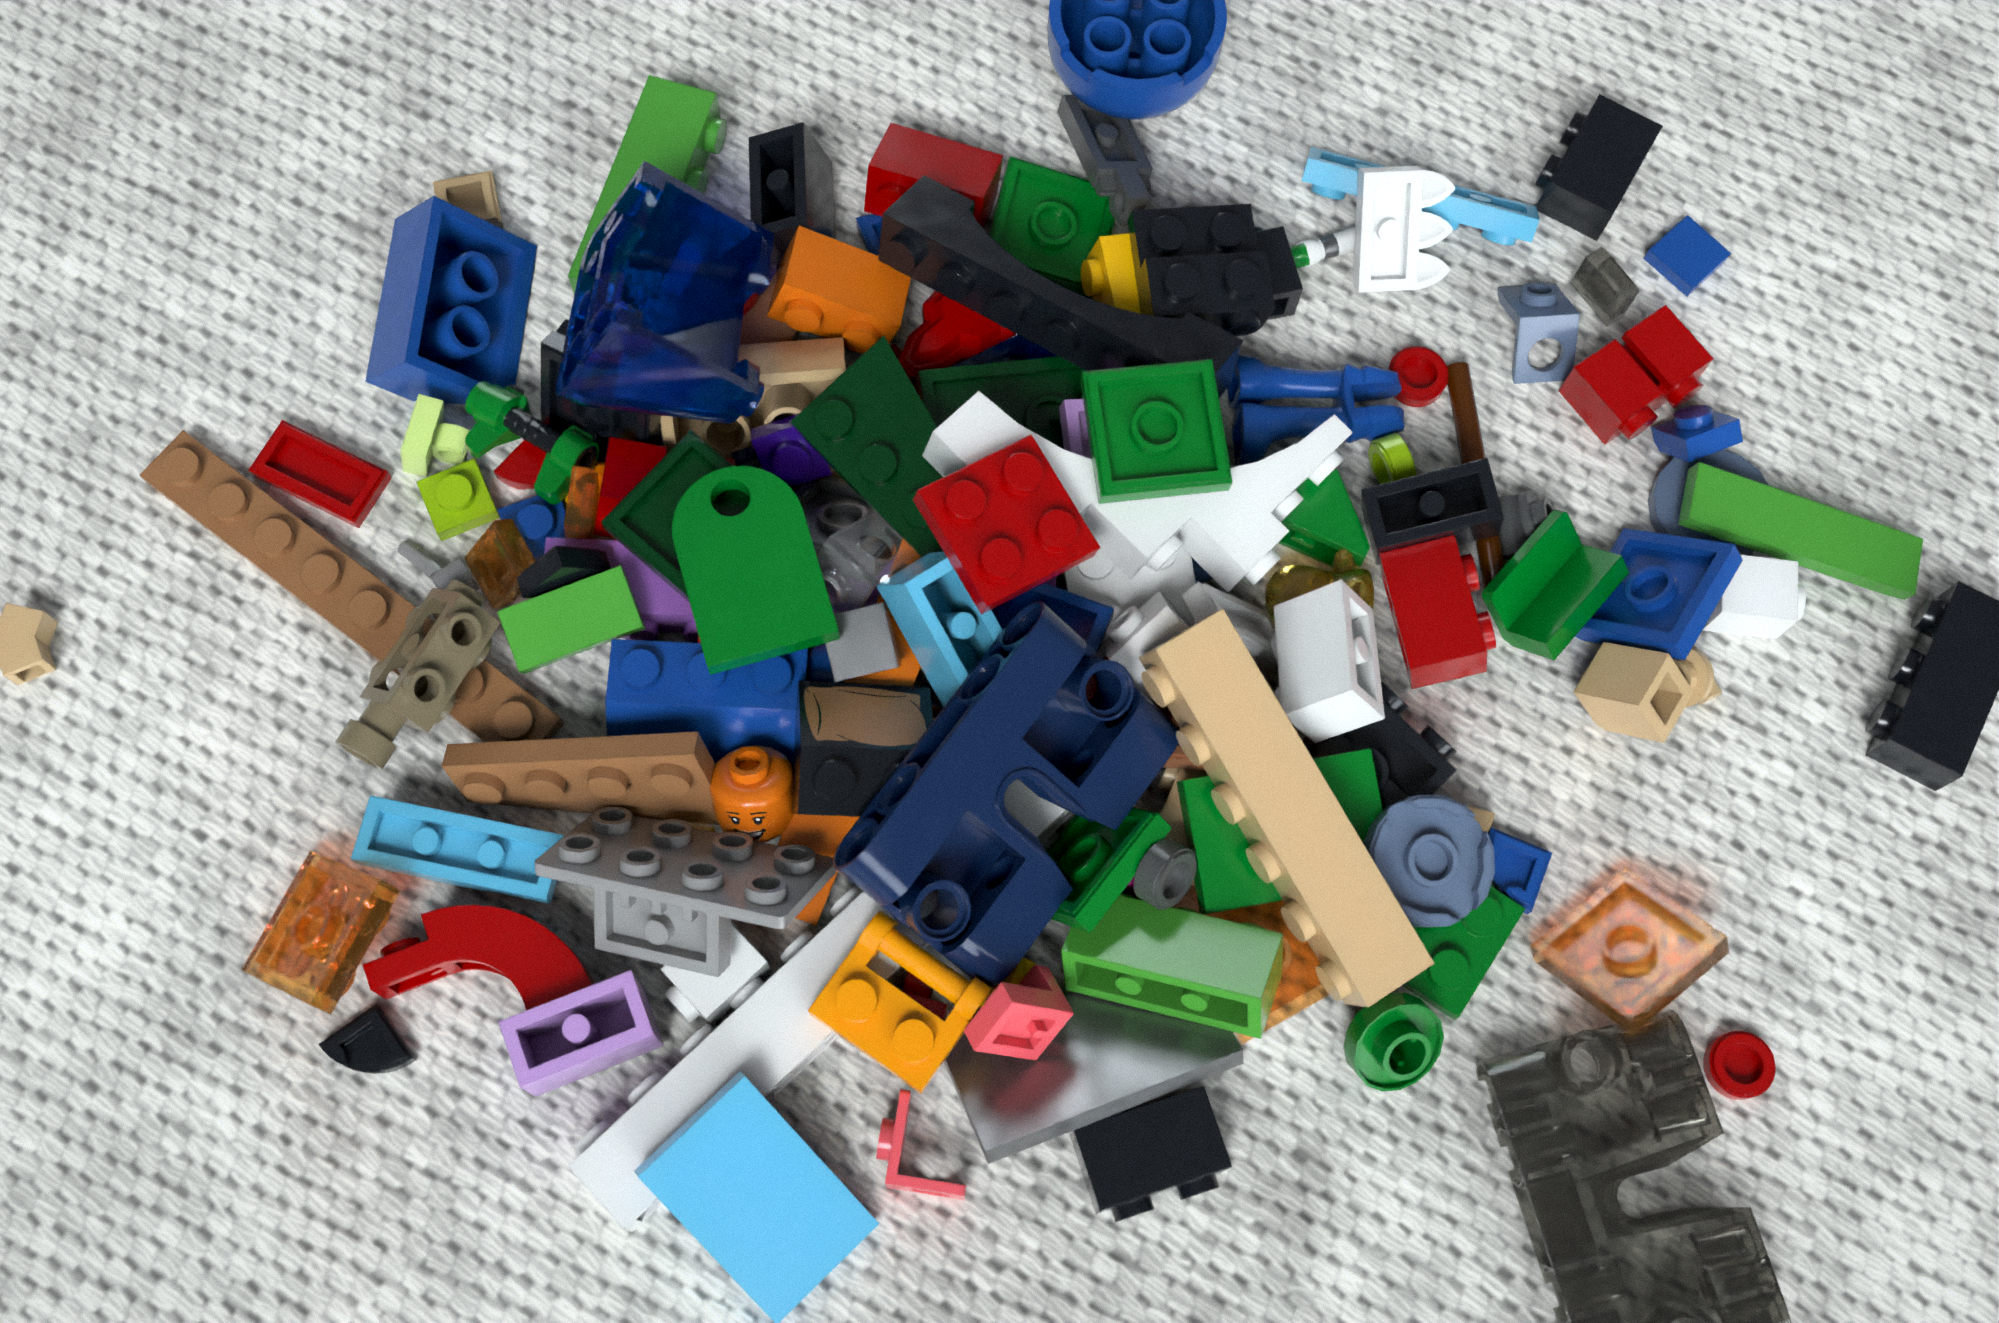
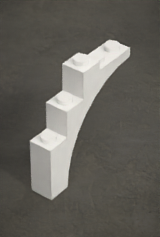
[922,391,1353,593]

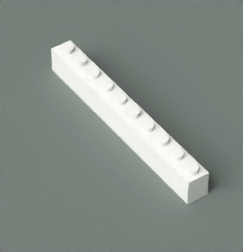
[568,779,1073,1232]

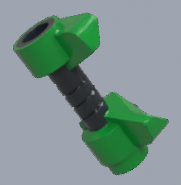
[465,381,600,504]

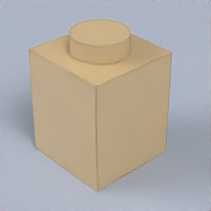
[1573,642,1694,743]

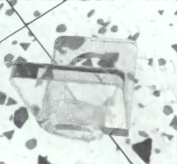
[817,512,918,614]

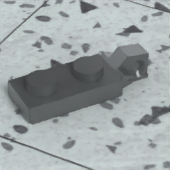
[1057,95,1153,226]

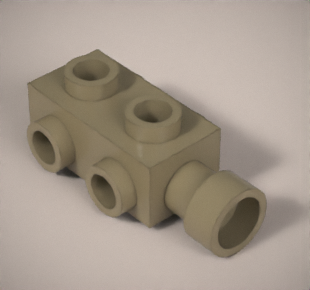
[335,579,501,770]

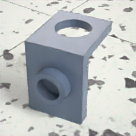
[1497,283,1580,384]

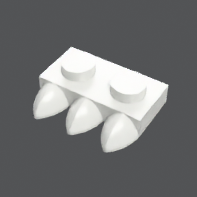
[1353,166,1455,292]

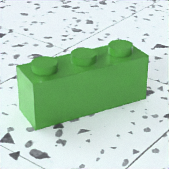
[1061,893,1283,1039]

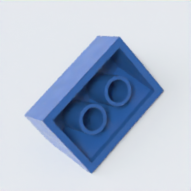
[365,196,537,405]
[605,639,810,766]

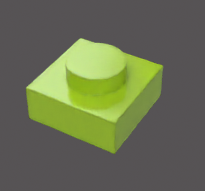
[416,458,500,541]

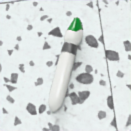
[1290,226,1356,268]

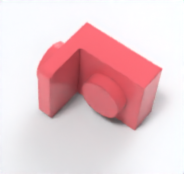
[964,964,1074,1060]

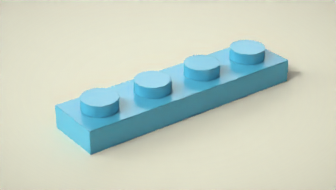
[1302,146,1540,246]

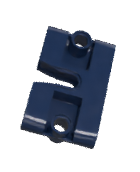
[832,600,1180,987]

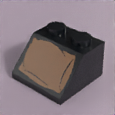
[791,680,933,817]

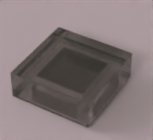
[1570,247,1640,327]

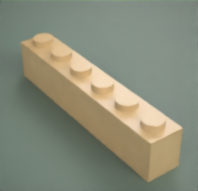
[1138,609,1435,1007]

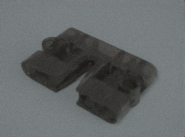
[1476,1009,1792,1323]

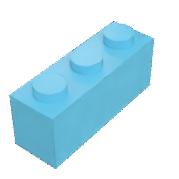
[876,551,1003,708]

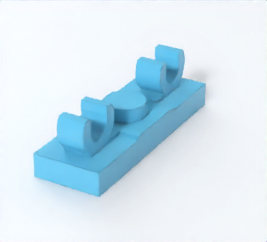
[351,795,564,904]

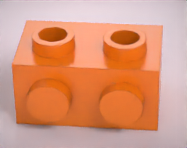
[766,226,911,353]

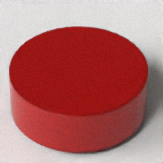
[1387,346,1448,407]
[1703,1031,1776,1100]

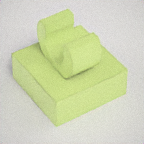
[401,394,469,476]

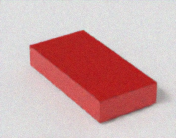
[248,420,392,529]

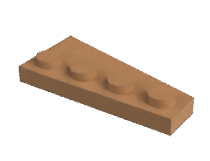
[441,732,719,825]

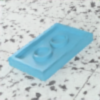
[634,1071,879,1323]

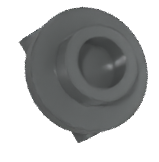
[1498,490,1554,560]

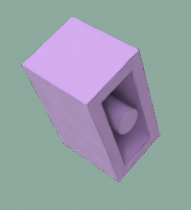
[498,970,664,1097]

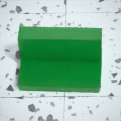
[1482,509,1629,660]

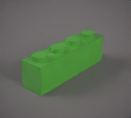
[568,75,727,321]

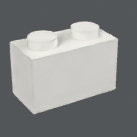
[1271,580,1385,743]

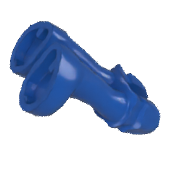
[1227,354,1405,466]

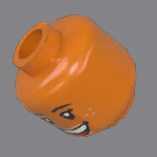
[709,745,794,842]

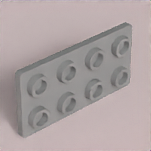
[535,807,836,977]

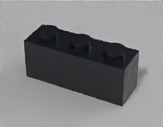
[1865,581,1999,791]

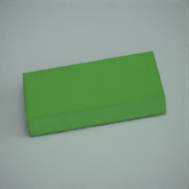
[497,565,646,674]

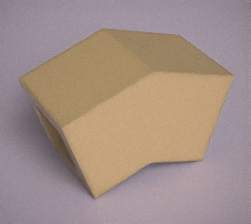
[0,603,58,685]

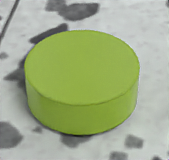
[1368,433,1417,485]

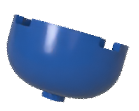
[1047,0,1227,120]

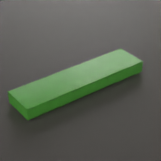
[1678,462,1923,600]

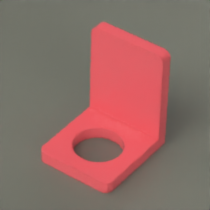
[876,1089,966,1200]

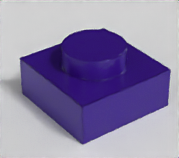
[751,414,832,487]

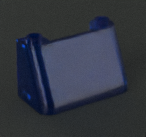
[556,161,776,424]

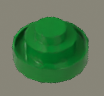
[1343,992,1444,1091]

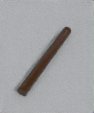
[1447,362,1505,589]

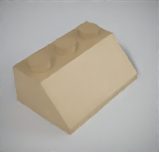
[655,337,846,485]

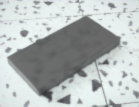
[944,992,1244,1164]

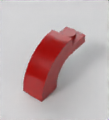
[362,905,596,1011]

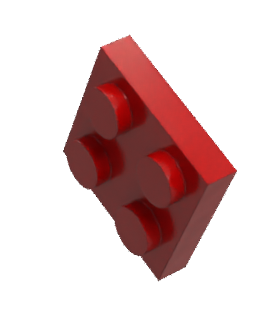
[913,434,1101,615]

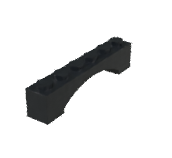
[878,176,1243,398]

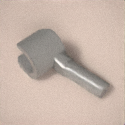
[397,540,480,591]

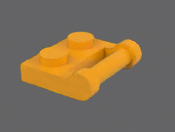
[808,910,993,1094]

